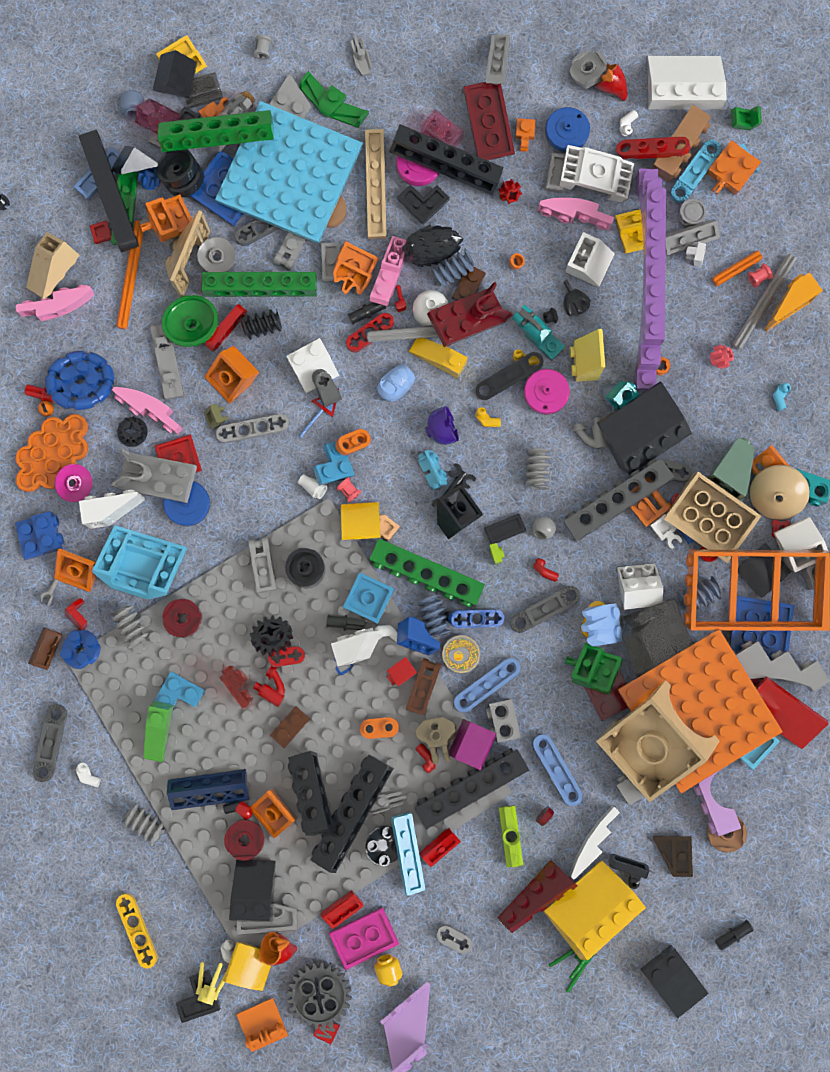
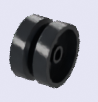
[156,149,205,198]

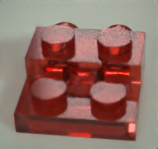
[219,665,254,709]

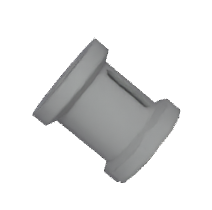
[253,35,272,60]

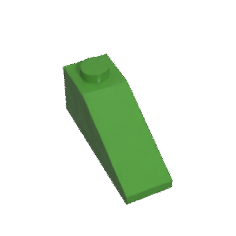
[144,701,174,762]

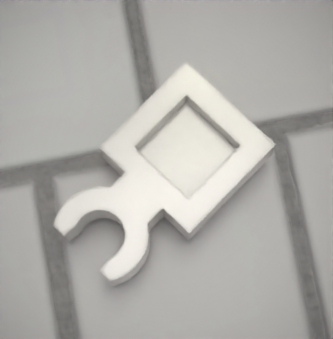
[649,513,682,549]

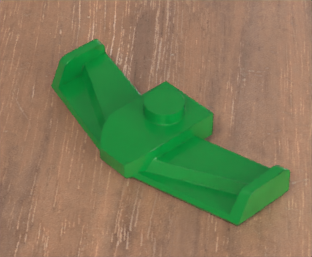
[299,71,369,128]

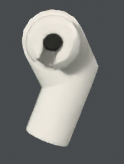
[619,110,638,136]

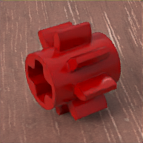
[498,179,522,204]

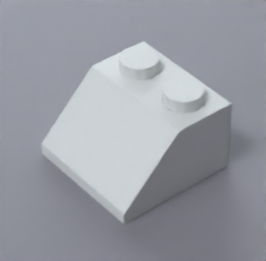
[286,338,339,394]

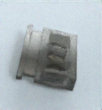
[185,72,223,109]

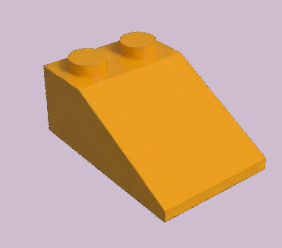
[764,272,823,332]

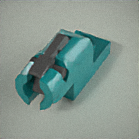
[512,305,565,361]

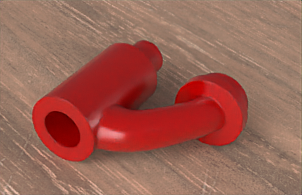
[253,665,285,707]

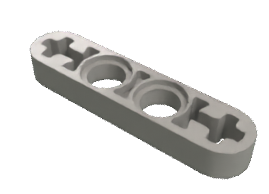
[216,414,290,444]

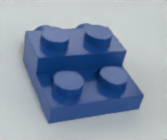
[15,511,64,560]

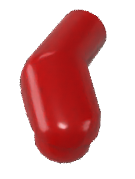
[533,558,559,582]
[415,743,436,773]

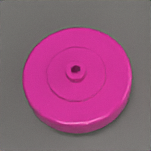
[396,156,439,186]
[524,369,570,415]

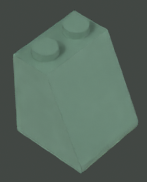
[707,437,755,500]

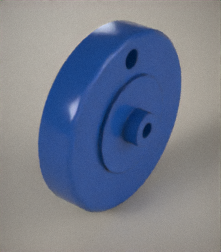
[545,107,590,152]
[163,481,210,526]

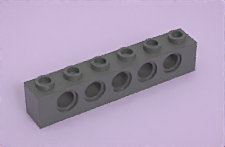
[564,458,674,542]

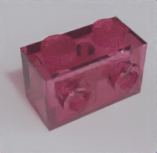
[421,109,464,147]

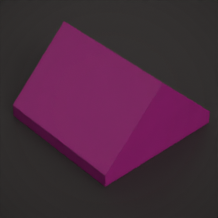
[449,719,497,770]

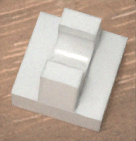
[686,242,706,268]

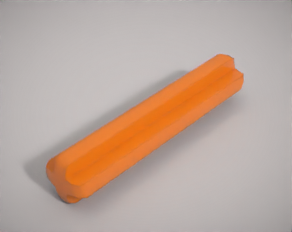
[712,250,763,286]

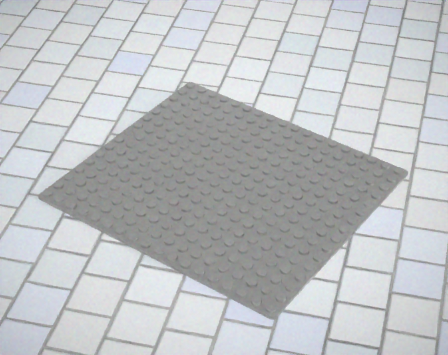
[71,499,511,947]

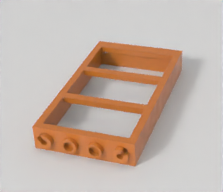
[683,549,830,631]

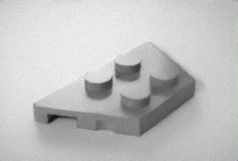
[269,74,312,119]

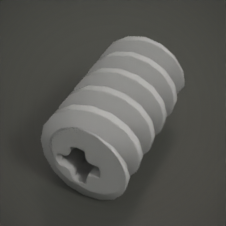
[525,448,551,490]
[110,605,148,649]
[121,803,165,846]

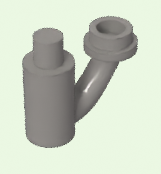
[572,417,608,449]

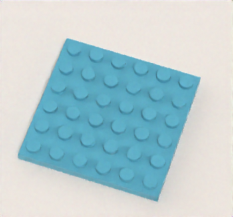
[215,101,363,244]

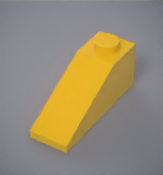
[409,338,468,379]

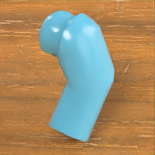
[773,383,791,411]

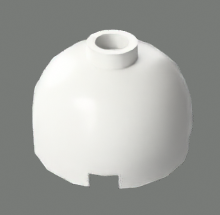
[412,290,449,327]

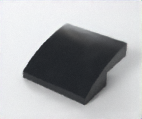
[738,543,792,598]

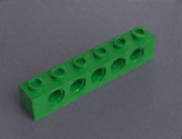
[158,110,274,152]
[202,272,317,297]
[369,539,485,608]

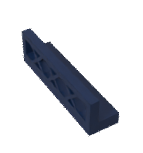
[167,769,250,811]

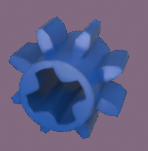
[137,167,161,190]

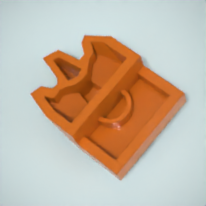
[333,241,379,295]

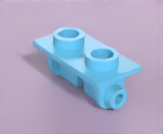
[418,450,448,490]

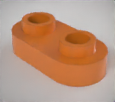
[335,429,371,455]
[360,717,399,739]

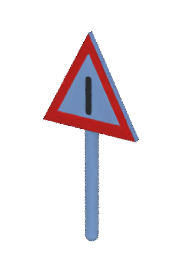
[299,388,339,438]

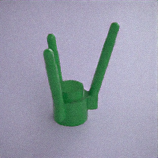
[549,949,595,993]

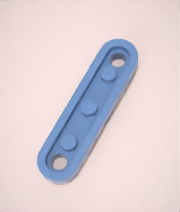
[454,658,520,713]
[533,734,582,806]

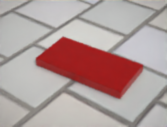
[755,676,829,749]

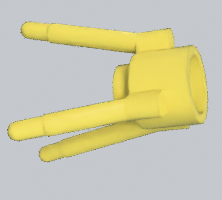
[195,962,226,1005]

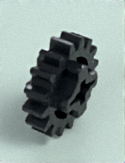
[250,615,293,657]

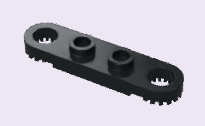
[476,352,544,400]

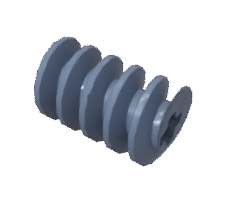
[432,248,474,287]
[677,576,721,610]
[418,595,451,637]

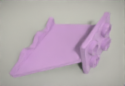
[380,982,430,1072]

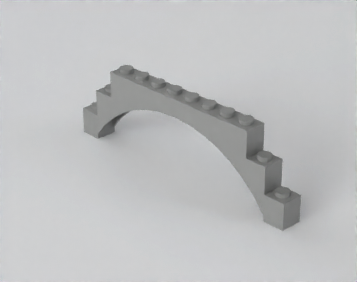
[614,640,830,806]

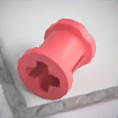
[747,263,773,288]
[336,477,361,503]

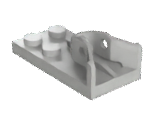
[111,449,197,503]

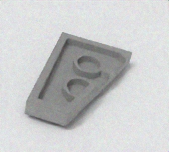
[237,904,298,935]

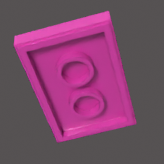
[329,907,399,970]

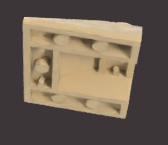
[165,211,211,297]

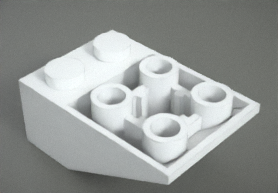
[79,490,145,529]

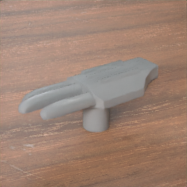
[351,36,371,77]
[369,792,407,814]

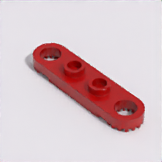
[616,137,691,160]

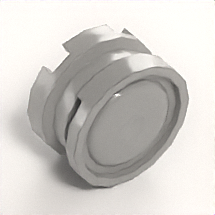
[678,199,706,228]

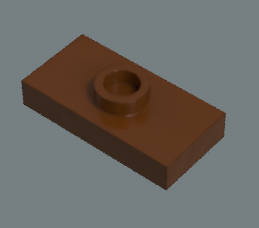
[28,627,62,670]

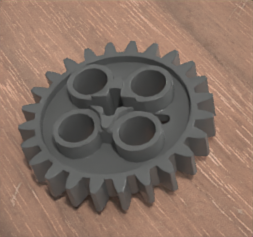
[287,961,352,1030]

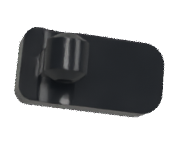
[609,854,650,889]

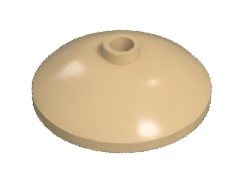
[750,465,809,520]

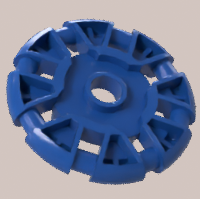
[45,351,115,410]

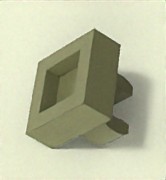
[203,404,228,429]

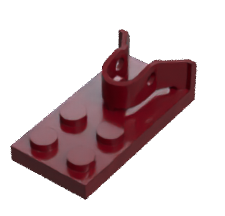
[461,82,515,161]
[427,282,513,347]

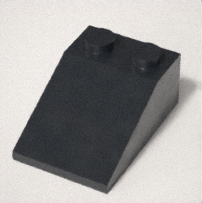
[229,860,276,922]
[640,945,709,1018]

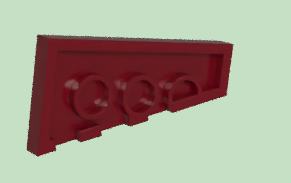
[497,860,578,933]

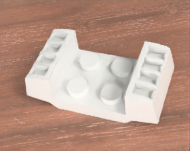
[559,145,634,202]

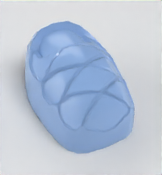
[377,364,415,402]

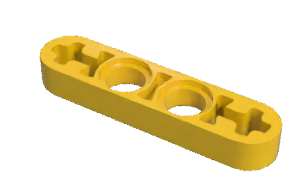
[116,893,158,969]

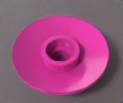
[55,464,93,502]

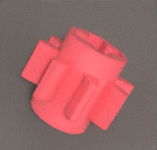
[710,344,734,369]

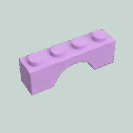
[693,772,741,837]

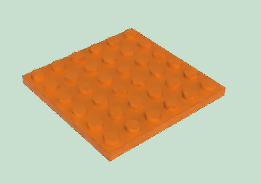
[617,629,783,793]

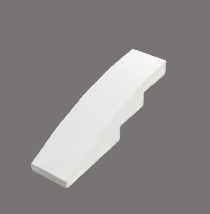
[569,806,620,879]

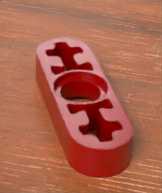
[205,304,247,352]
[346,313,394,353]

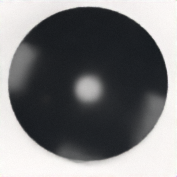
[365,826,398,867]

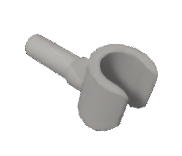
[40,579,59,606]

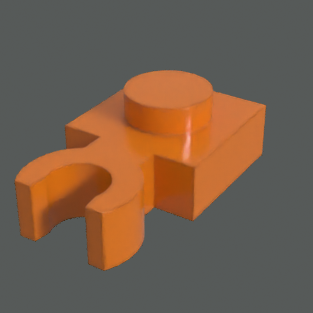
[198,97,228,118]

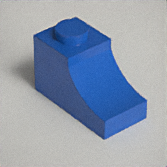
[397,617,440,656]

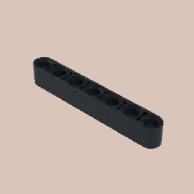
[79,129,139,253]

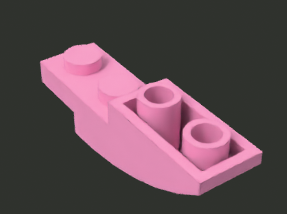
[537,198,614,230]
[369,236,406,306]
[16,285,94,321]
[112,387,182,435]

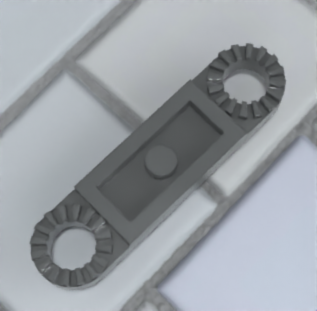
[510,586,581,633]
[33,704,67,782]

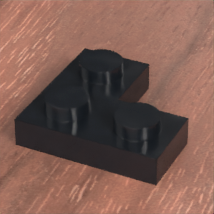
[397,184,450,225]
[176,970,221,1023]

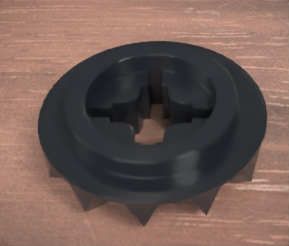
[117,416,148,447]

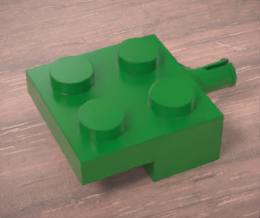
[565,643,623,695]

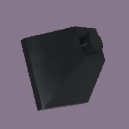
[437,484,484,540]

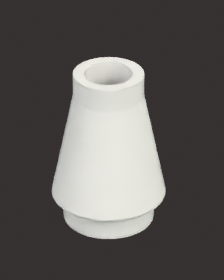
[298,474,327,499]

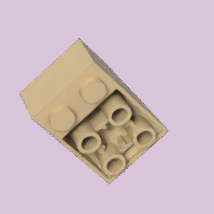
[26,232,80,299]

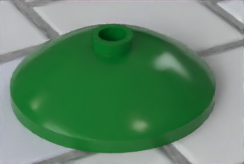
[162,295,218,347]

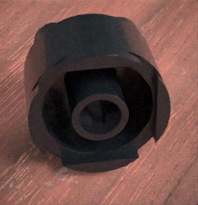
[285,548,326,589]

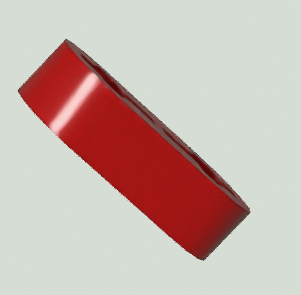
[268,646,306,667]

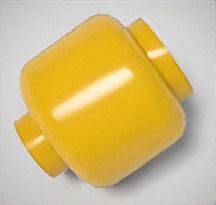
[374,954,403,987]

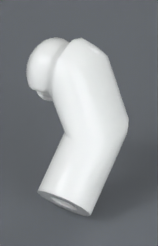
[374,625,397,643]
[76,762,101,788]
[220,940,234,963]

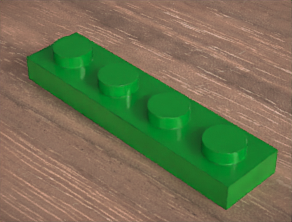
[111,172,138,245]

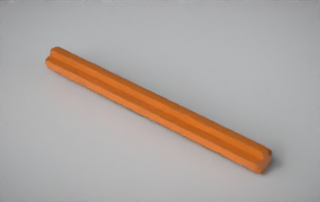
[116,220,144,329]

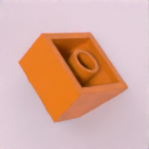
[204,346,260,404]

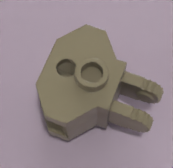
[415,717,458,764]

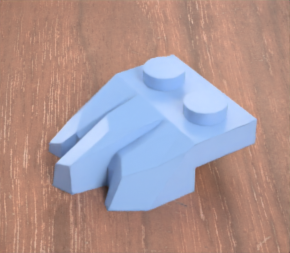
[581,603,623,646]

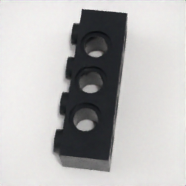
[288,751,334,836]

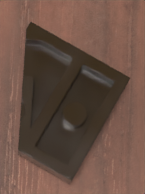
[653,836,693,877]

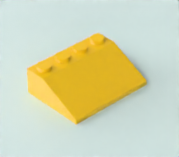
[543,860,646,960]

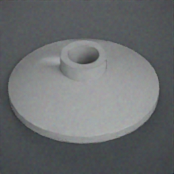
[198,237,235,272]

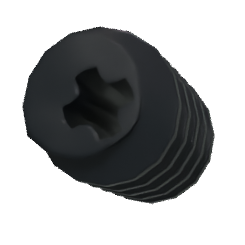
[240,309,282,340]

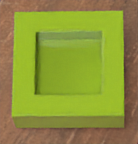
[489,543,505,565]

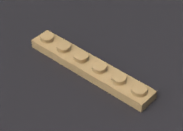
[365,129,387,239]

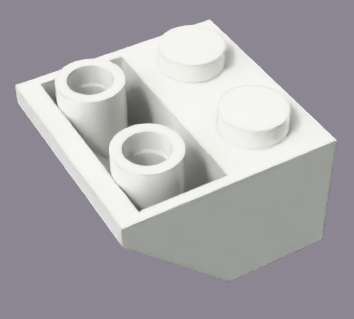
[565,232,615,287]
[774,517,828,572]
[617,563,663,610]
[331,628,381,666]

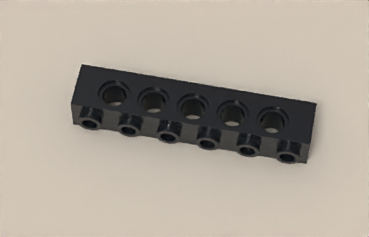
[389,124,504,195]
[414,748,529,829]
[310,755,394,873]

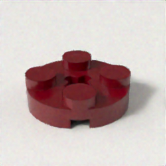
[162,599,202,638]
[224,820,265,861]

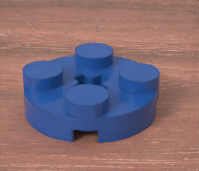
[60,630,101,669]

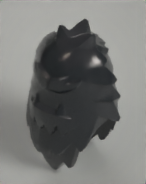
[402,225,464,267]

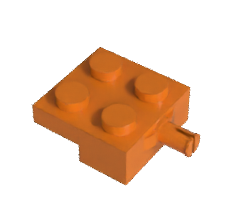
[706,140,761,195]
[139,195,192,242]

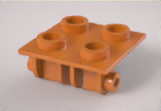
[236,998,289,1052]

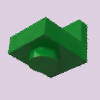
[731,106,762,131]

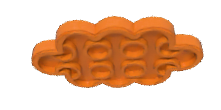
[15,414,89,492]

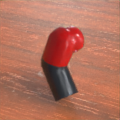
[223,800,252,820]

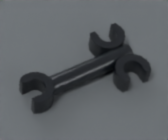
[432,463,476,507]

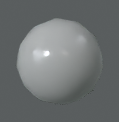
[531,516,556,540]

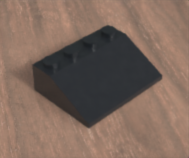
[597,381,692,475]

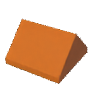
[54,548,96,592]
[250,788,297,839]

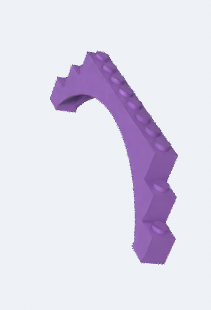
[634,168,666,394]

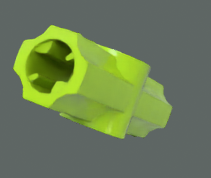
[498,805,523,867]

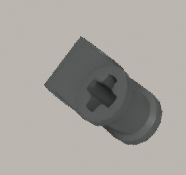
[312,369,342,407]

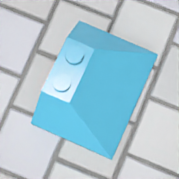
[92,525,187,600]

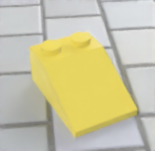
[570,329,605,382]

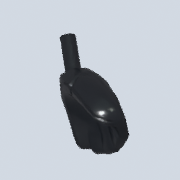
[563,280,591,316]

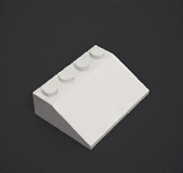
[647,56,726,110]

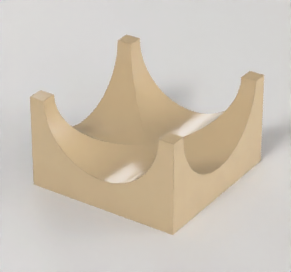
[596,680,720,802]

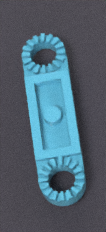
[670,140,721,203]

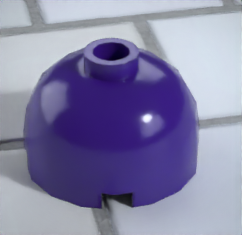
[425,406,459,445]

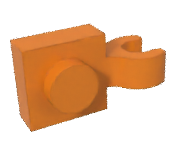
[515,118,535,152]

